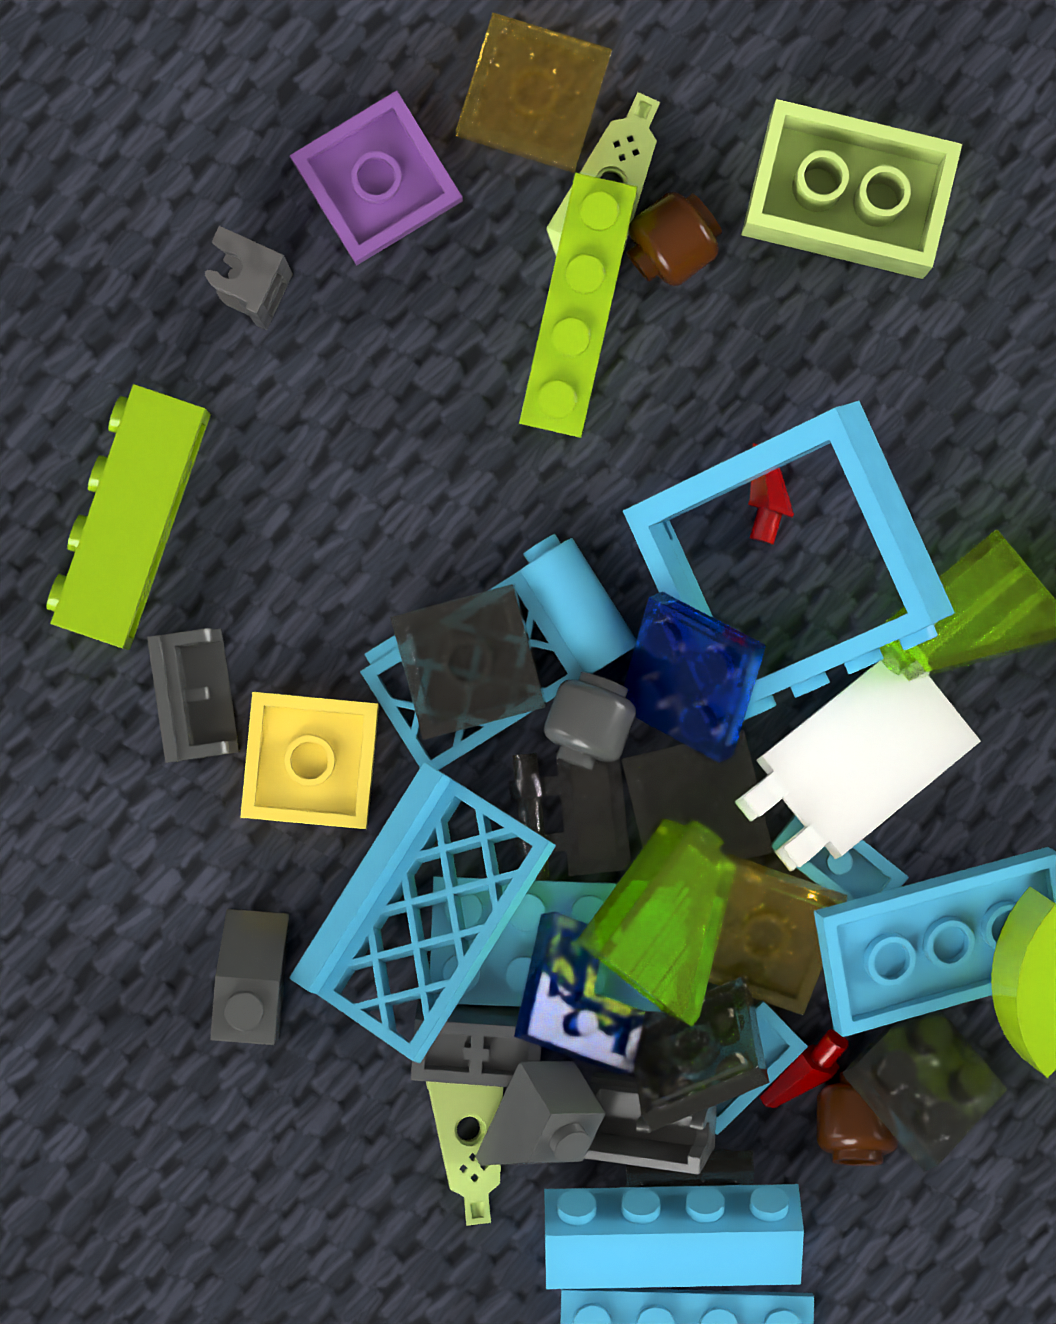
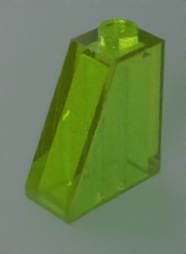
[876,529,1056,681]
[576,819,736,1027]

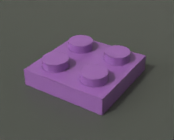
[290,90,463,266]

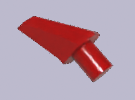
[748,443,794,545]
[759,1029,848,1108]

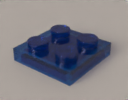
[624,591,766,763]

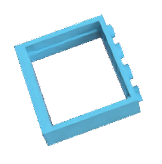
[623,401,955,721]

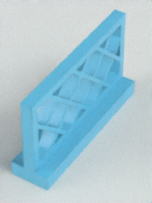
[289,762,556,1063]

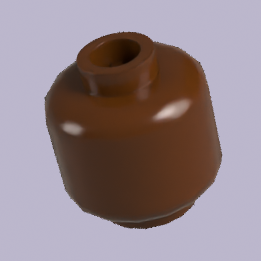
[626,192,722,286]
[817,1071,899,1166]

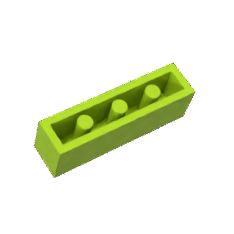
[519,173,638,438]
[47,384,211,650]

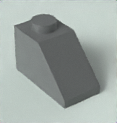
[210,909,290,1045]
[475,1061,606,1166]

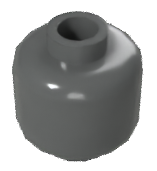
[544,672,636,771]

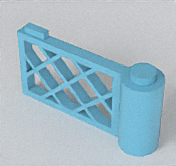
[360,534,639,770]

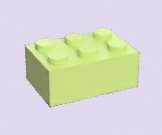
[741,99,962,279]

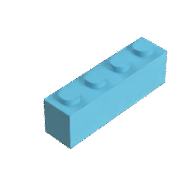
[544,1184,804,1289]

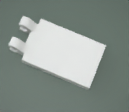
[735,644,981,871]

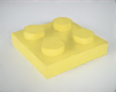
[240,692,379,829]

